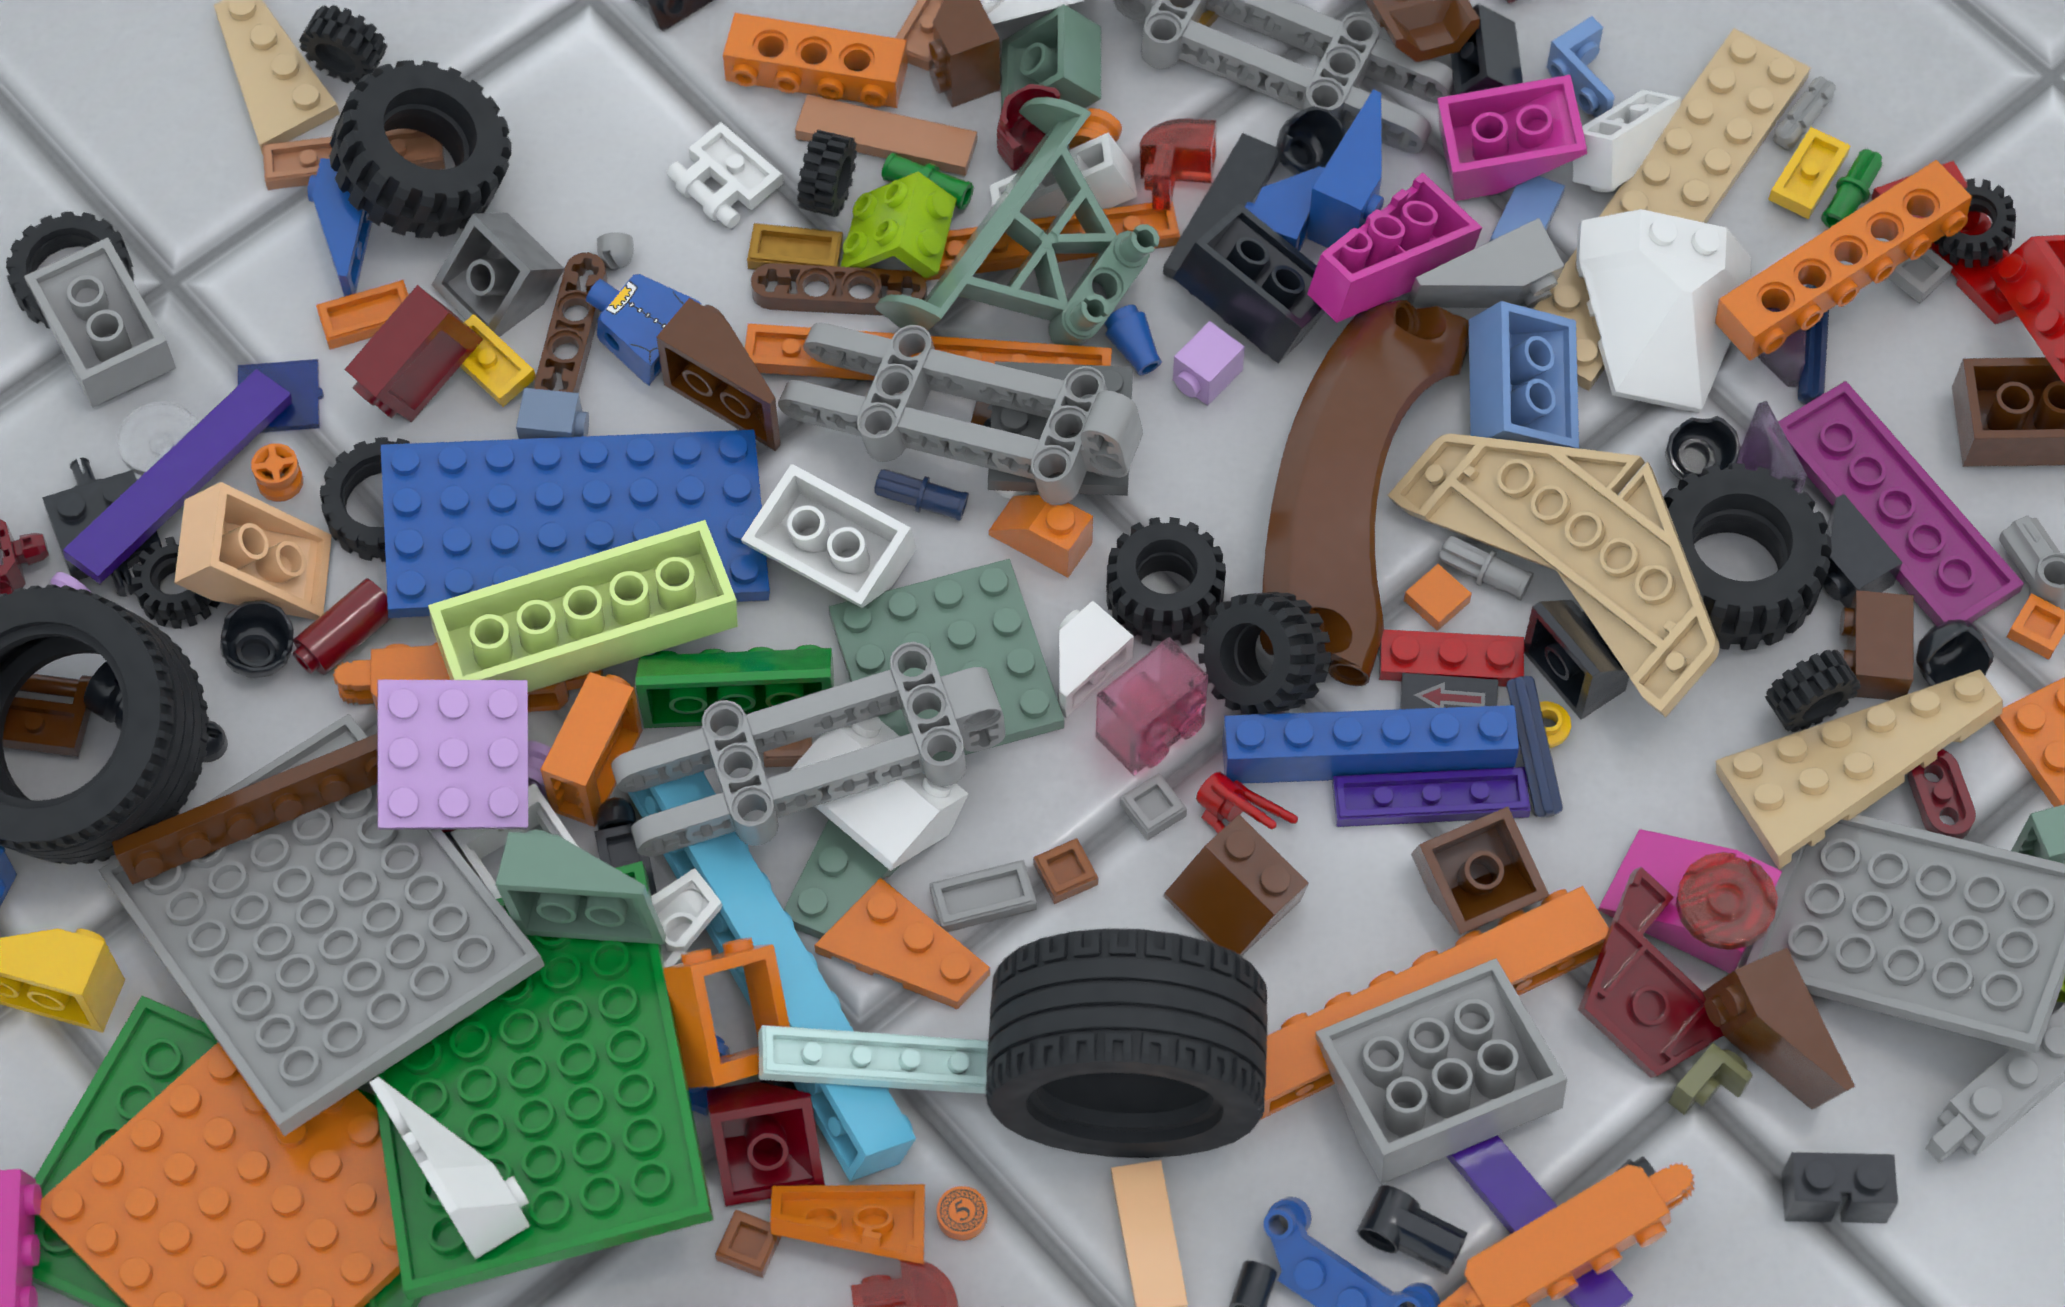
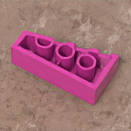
[1307,172,1482,323]

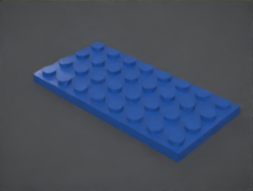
[381,430,770,618]

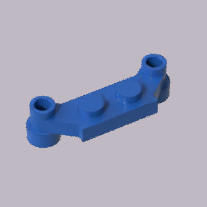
[1263,1197,1440,1307]

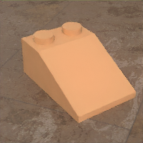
[174,482,332,620]

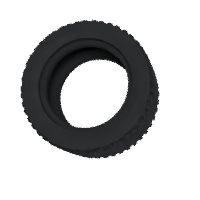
[0,584,209,865]
[985,928,1268,1158]

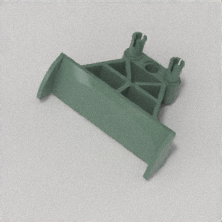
[875,97,1159,346]

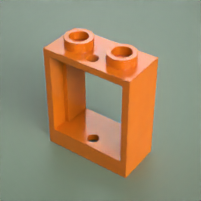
[540,672,643,827]
[663,937,790,1087]

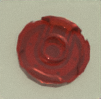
[1675,852,1778,950]

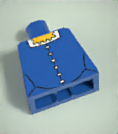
[586,274,702,386]

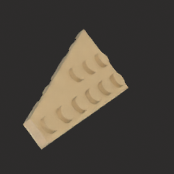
[1716,669,2003,869]

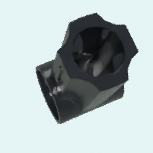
[1357,1185,1468,1275]

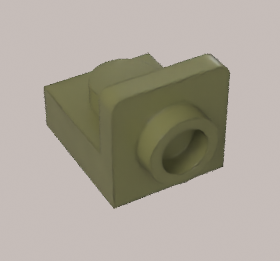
[1668,1043,1753,1115]

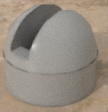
[597,232,634,270]

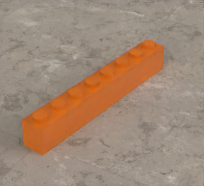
[1260,886,1609,1120]

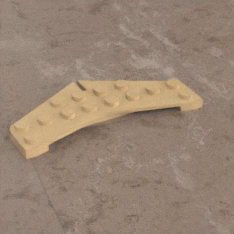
[1387,434,1719,718]

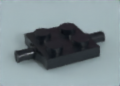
[42,458,162,597]

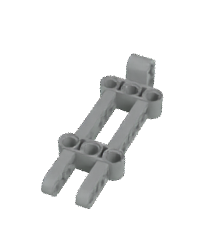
[1114,0,1454,153]
[778,323,1143,505]
[611,642,1005,857]

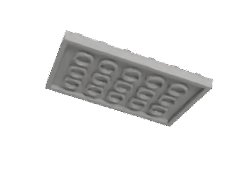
[1745,814,2065,1054]

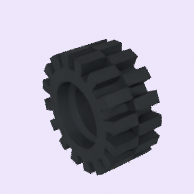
[299,5,387,84]
[797,130,857,217]
[1934,178,2016,268]
[131,537,220,629]
[1765,649,1861,732]

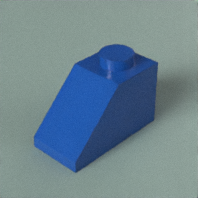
[1245,166,1324,251]

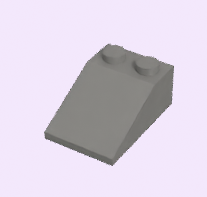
[1408,218,1564,308]
[24,237,176,408]

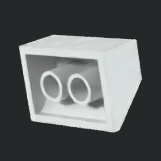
[741,464,917,608]
[790,717,968,871]

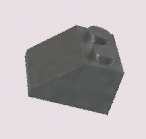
[432,213,565,337]

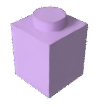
[1173,321,1245,406]

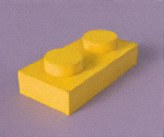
[1768,127,1851,219]
[460,314,536,407]

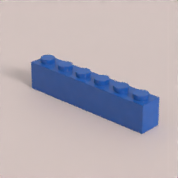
[1222,705,1519,784]

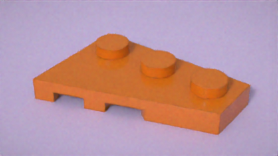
[814,878,990,1009]
[770,1184,925,1264]

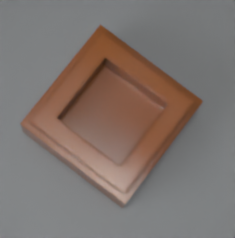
[1033,838,1099,904]
[715,1209,782,1278]

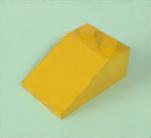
[0,928,125,1033]

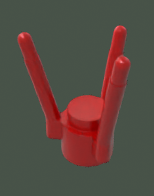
[1196,771,1298,834]

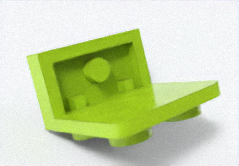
[841,171,956,278]

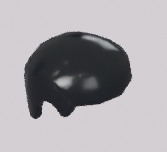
[1276,106,1345,175]
[1665,416,1741,480]
[220,600,294,678]
[1916,619,1994,686]

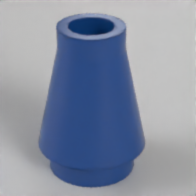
[1104,305,1162,376]

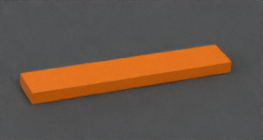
[912,200,1180,281]

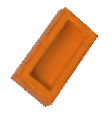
[316,280,408,350]

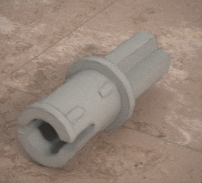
[1439,536,1534,601]

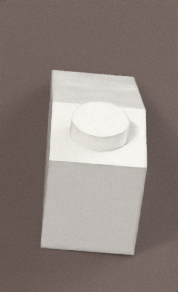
[1573,90,1681,192]
[990,133,1137,219]

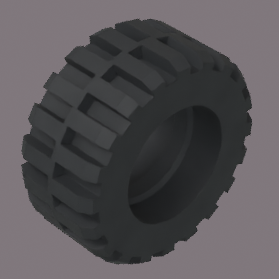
[329,60,512,238]
[1663,463,1832,650]

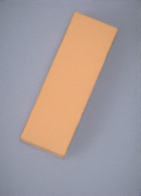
[1111,1160,1188,1307]

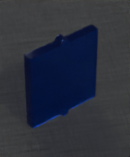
[238,359,324,433]

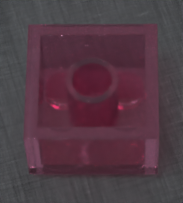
[1095,637,1208,776]

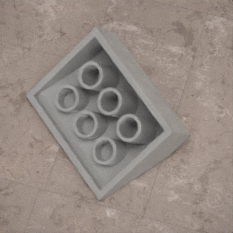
[1315,958,1567,1184]

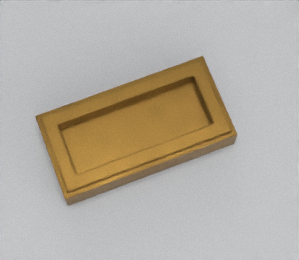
[747,223,843,270]

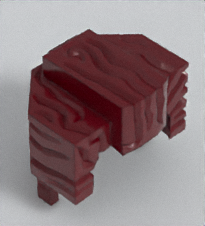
[997,83,1061,172]

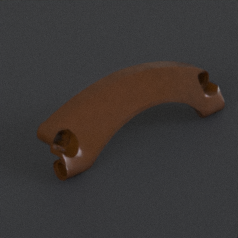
[1259,300,1469,686]

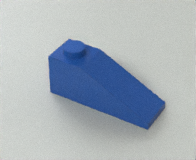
[308,158,372,297]

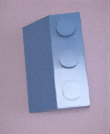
[1469,301,1579,449]

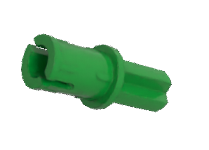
[1821,149,1882,228]

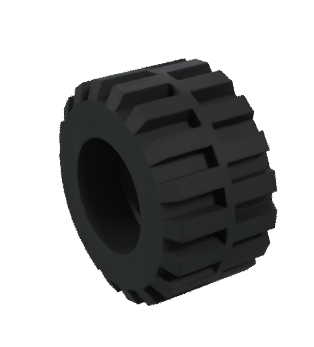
[1106,517,1226,648]
[1198,592,1331,715]

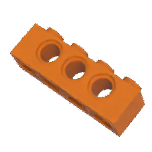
[723,12,908,108]

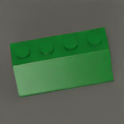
[635,645,834,728]

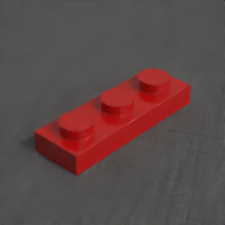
[1379,629,1524,687]

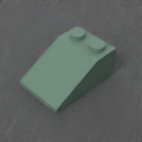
[495,830,666,944]

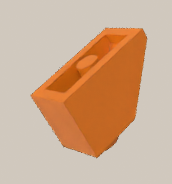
[989,495,1093,578]

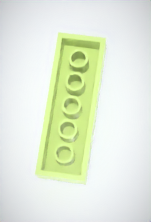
[428,520,738,692]

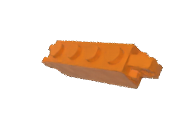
[333,642,603,712]
[1438,1162,1695,1307]

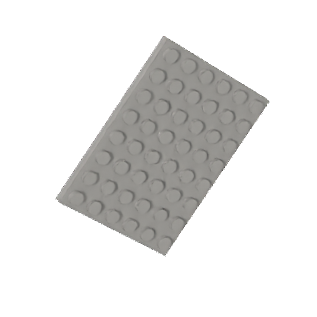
[99,714,545,1136]

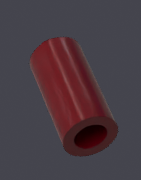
[293,578,392,675]

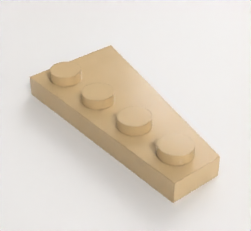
[214,0,340,155]

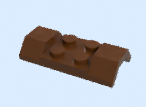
[1365,0,1480,63]

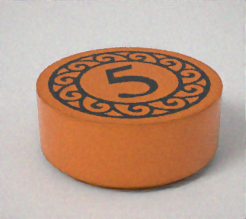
[937,1186,988,1240]

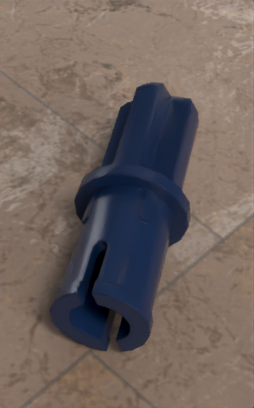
[874,469,969,521]

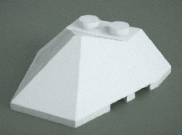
[1576,209,1751,413]

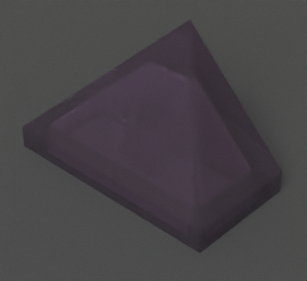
[1736,401,1807,494]

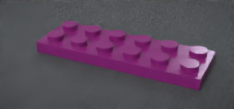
[1770,381,2024,626]

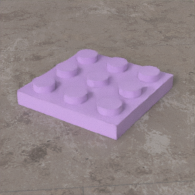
[377,680,528,830]

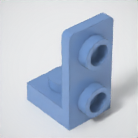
[1547,16,1615,118]

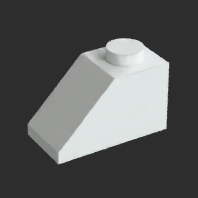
[1059,601,1134,718]

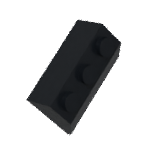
[1173,203,1325,364]

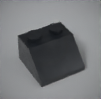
[1524,600,1629,720]

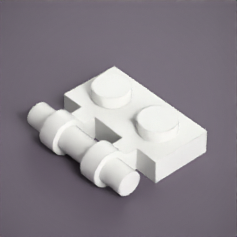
[667,122,783,229]

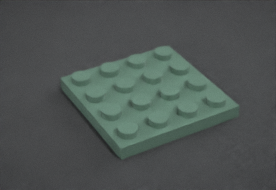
[828,558,1064,762]

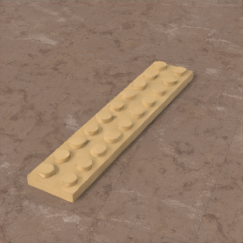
[1534,28,1811,391]

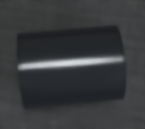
[1229,1261,1277,1307]

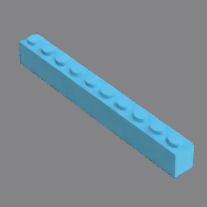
[628,771,916,1182]

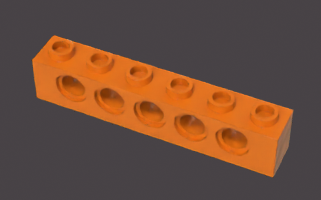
[1715,160,1972,361]

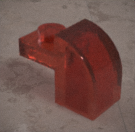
[1139,118,1217,210]
[851,1260,958,1307]

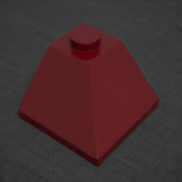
[707,1082,825,1207]

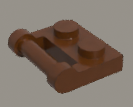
[3,674,92,757]

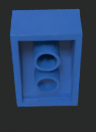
[1307,89,1384,248]

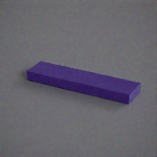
[1332,767,1531,827]

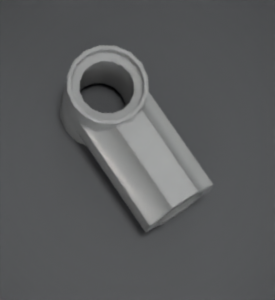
[1999,515,2065,610]

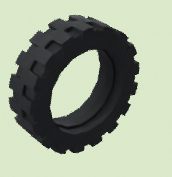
[6,212,134,329]
[320,437,410,562]

